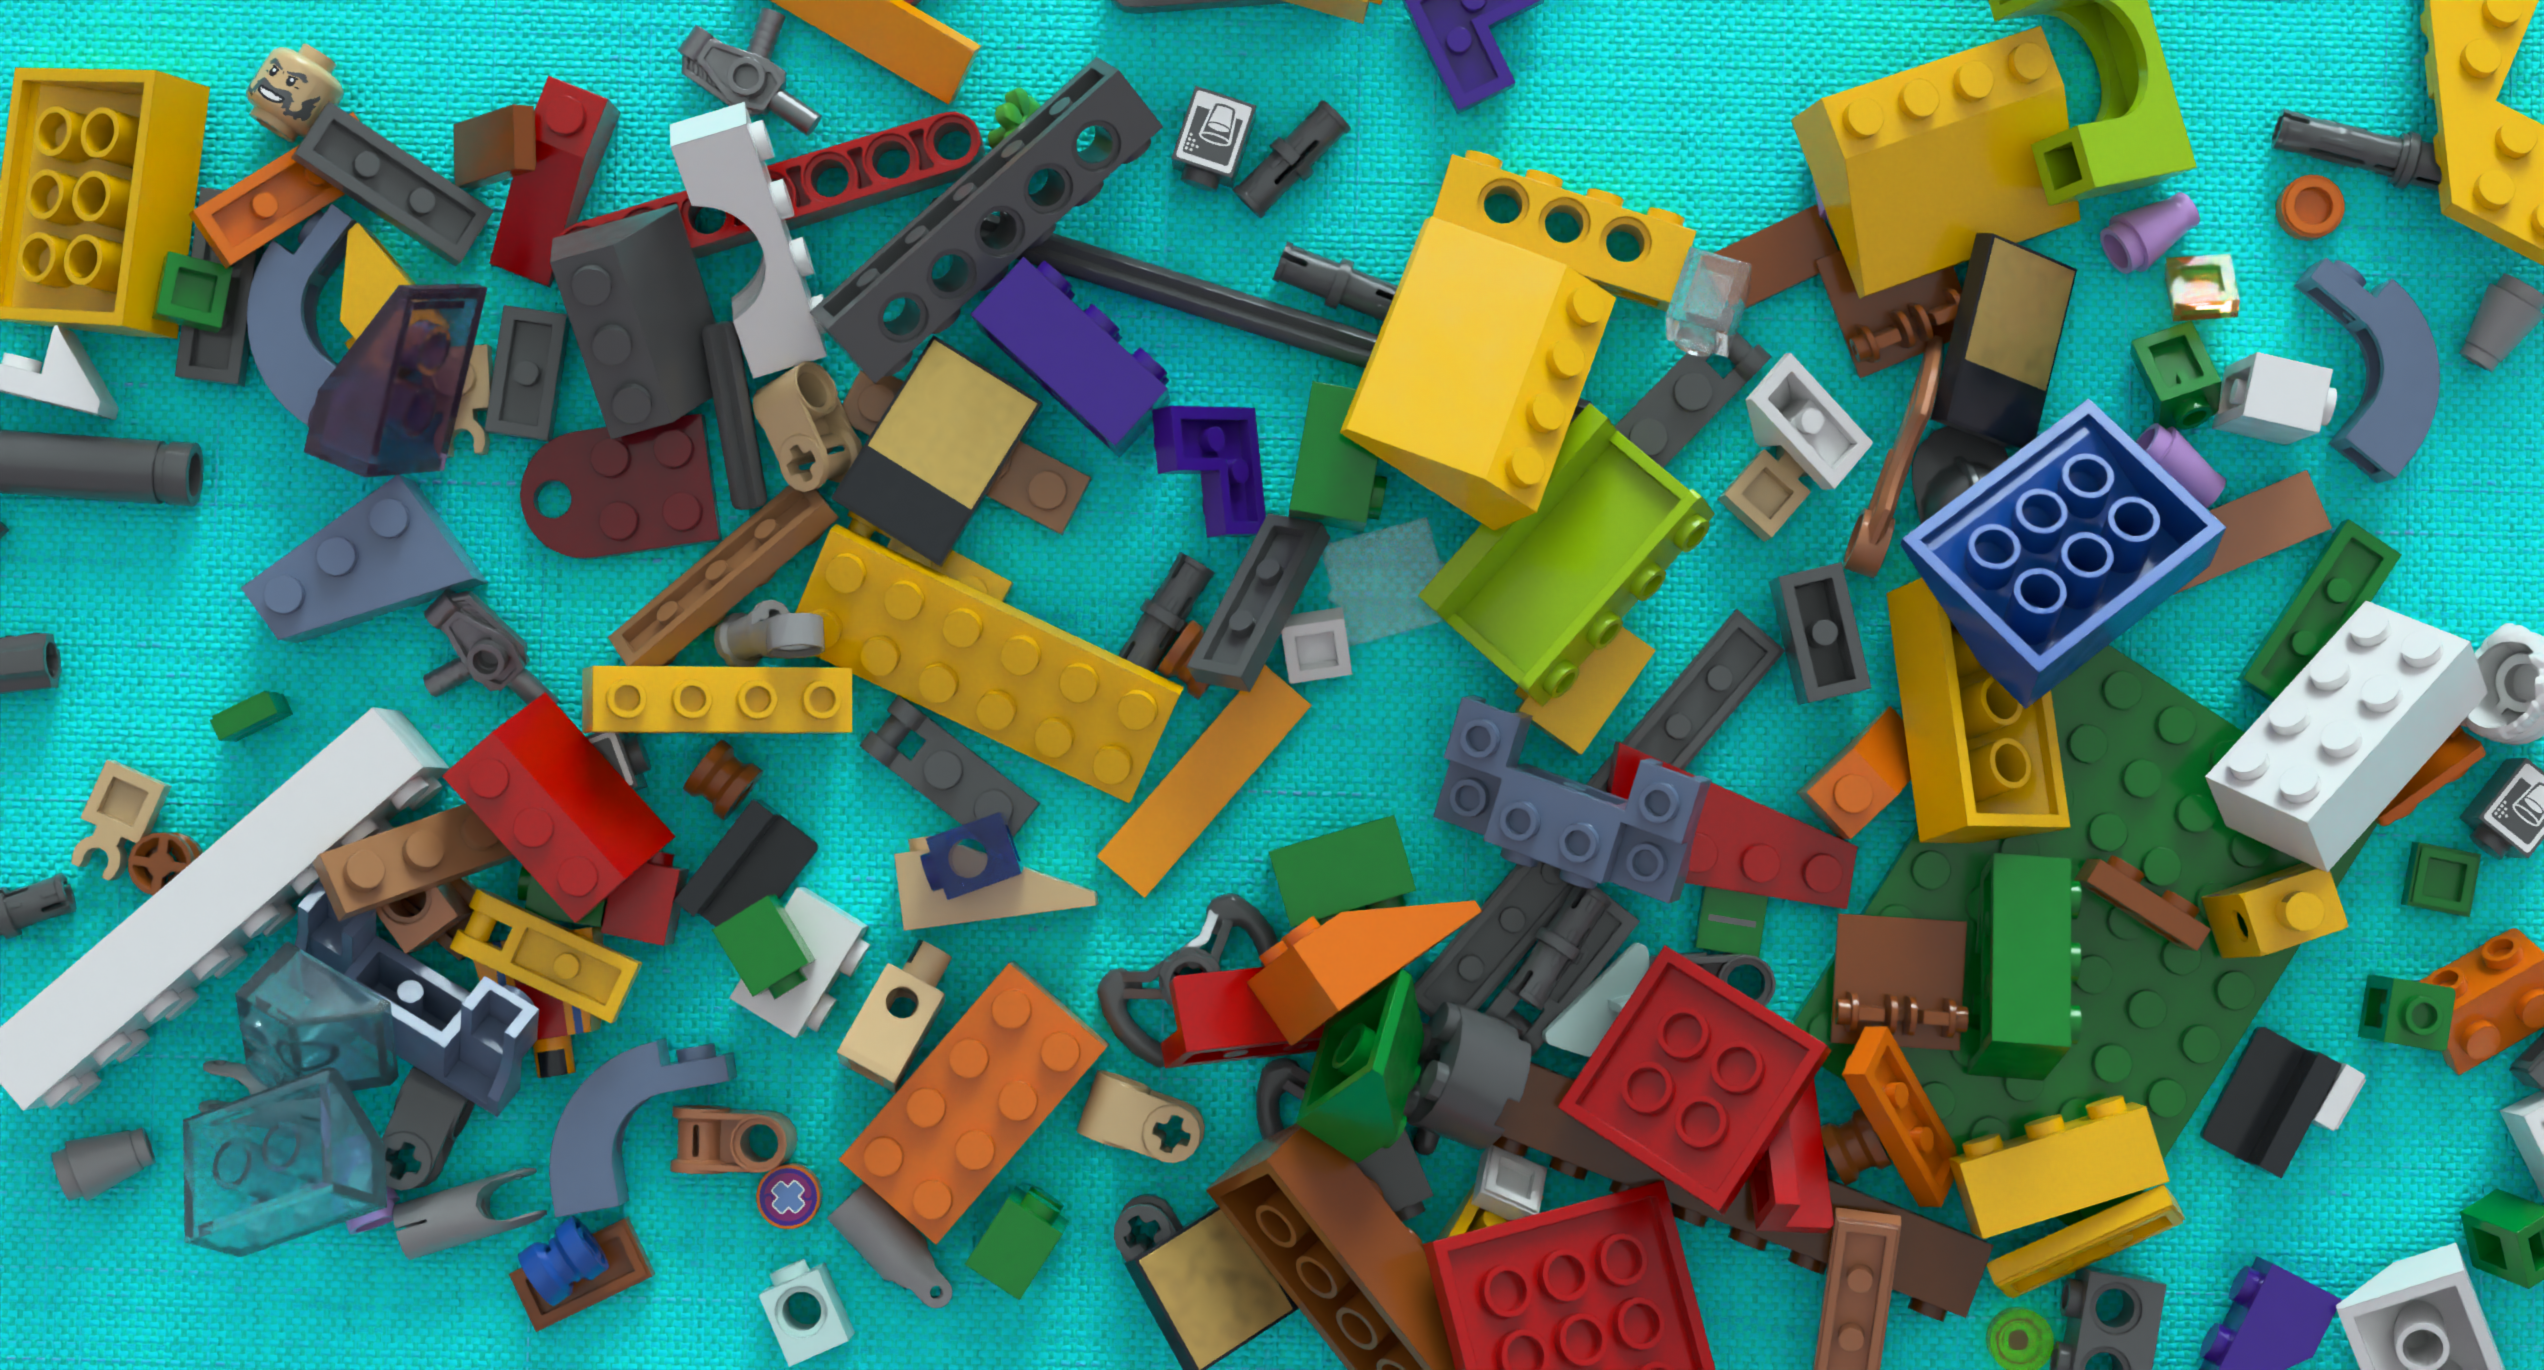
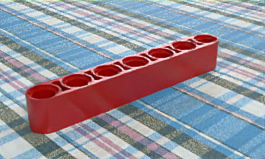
[559,112,985,259]

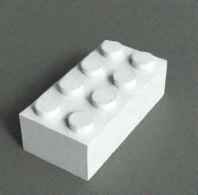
[2205,601,2488,873]

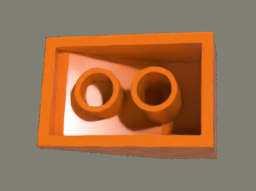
[1247,900,1482,1046]

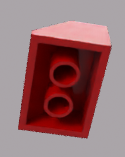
[442,692,676,923]

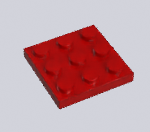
[1558,945,1831,1216]

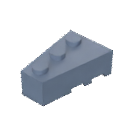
[241,474,488,643]

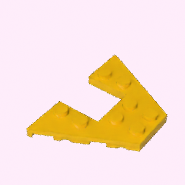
[2420,0,2544,266]

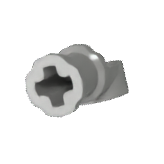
[714,600,825,667]

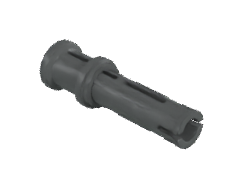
[2271,108,2442,192]

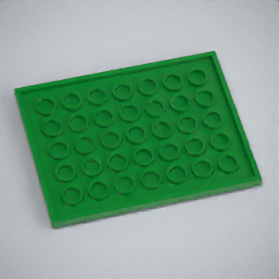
[1791,645,2378,1226]

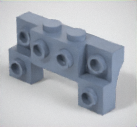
[1433,695,1712,904]
[284,880,539,1117]

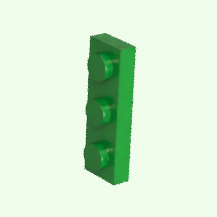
[2237,519,2402,703]

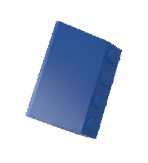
[1900,398,2227,709]

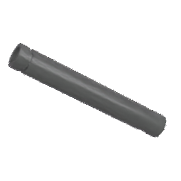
[0,430,204,506]

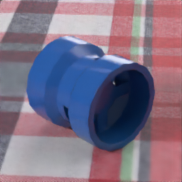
[518,1216,609,1306]

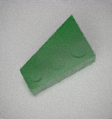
[1967,853,2082,1081]

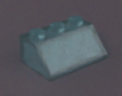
[183,1067,387,1257]

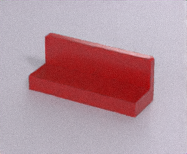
[1160,967,1342,1069]
[1749,1078,1834,1233]

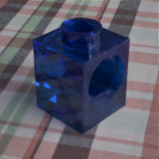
[920,812,1025,900]

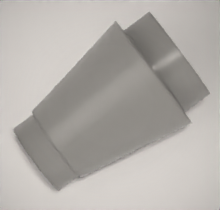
[2459,273,2544,373]
[52,1127,156,1202]

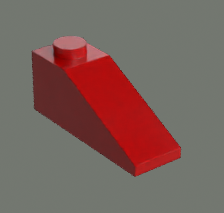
[489,76,621,288]

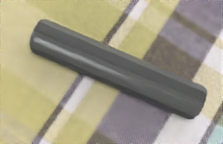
[702,321,767,510]

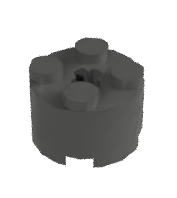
[1403,1001,1531,1150]

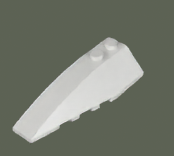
[2336,1243,2506,1370]

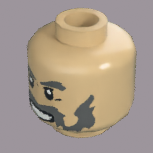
[246,44,344,143]

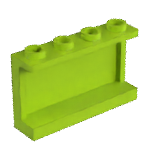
[1418,403,1715,707]

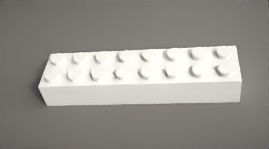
[0,707,450,1111]

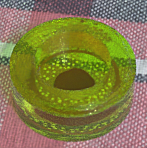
[1986,1307,2054,1370]

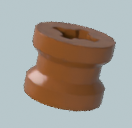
[1157,620,1211,700]
[683,739,763,820]
[128,833,203,896]
[1821,1108,1892,1186]

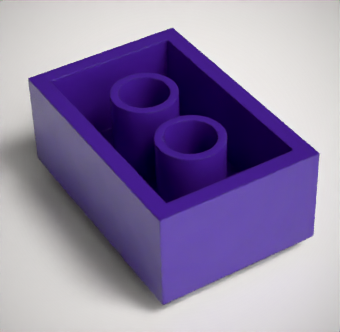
[971,257,1171,458]

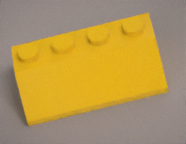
[1886,578,2070,843]

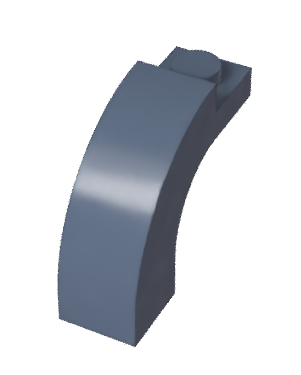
[247,204,371,440]
[2294,258,2440,484]
[549,1038,738,1218]

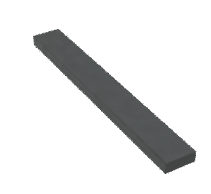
[1414,609,1785,1018]

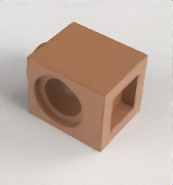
[375,882,472,954]

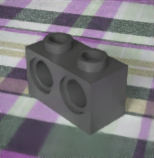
[2049,1266,2167,1370]

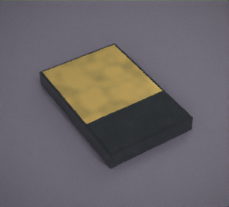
[1931,233,2077,452]
[831,335,1043,567]
[1124,1205,1299,1370]

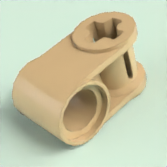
[753,361,863,492]
[1076,1070,1205,1163]

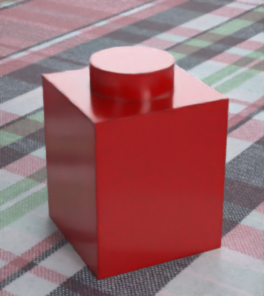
[601,851,689,946]

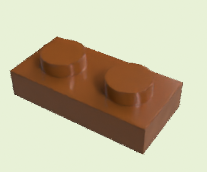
[2074,855,2211,951]

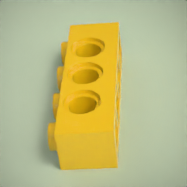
[1432,150,1696,312]
[582,666,852,734]

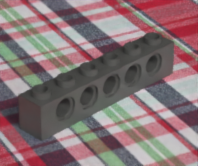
[810,57,1163,384]

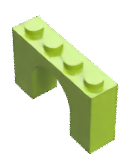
[1988,0,2197,206]

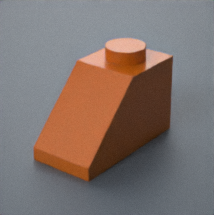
[1796,706,1911,839]

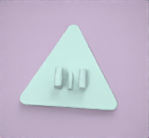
[1542,943,1650,1058]

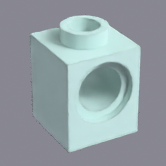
[759,1259,855,1367]

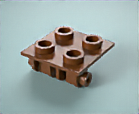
[1814,249,1962,378]
[1830,914,1968,1051]

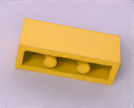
[1948,1095,2170,1239]

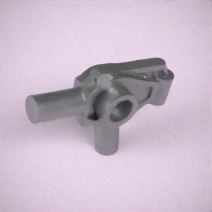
[677,8,822,136]
[423,590,559,705]

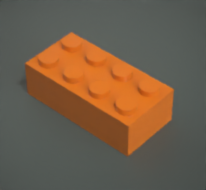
[838,960,1109,1245]

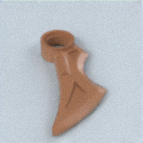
[1842,335,1944,578]

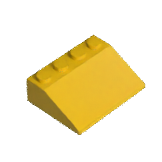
[1791,26,2081,299]
[0,68,210,339]
[1340,216,1616,531]

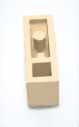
[894,834,1099,931]

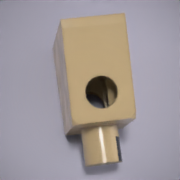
[837,940,952,1093]

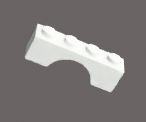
[670,102,827,379]

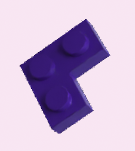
[1402,0,1544,114]
[1152,406,1266,538]

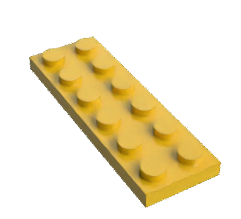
[795,524,1184,804]

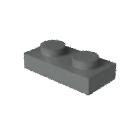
[484,305,570,442]

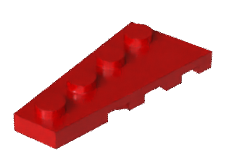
[1607,741,1858,909]

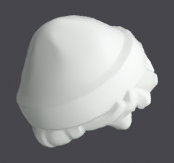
[2460,623,2544,745]

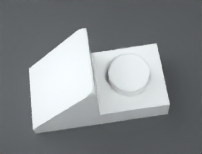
[0,325,119,420]
[1745,353,1873,490]

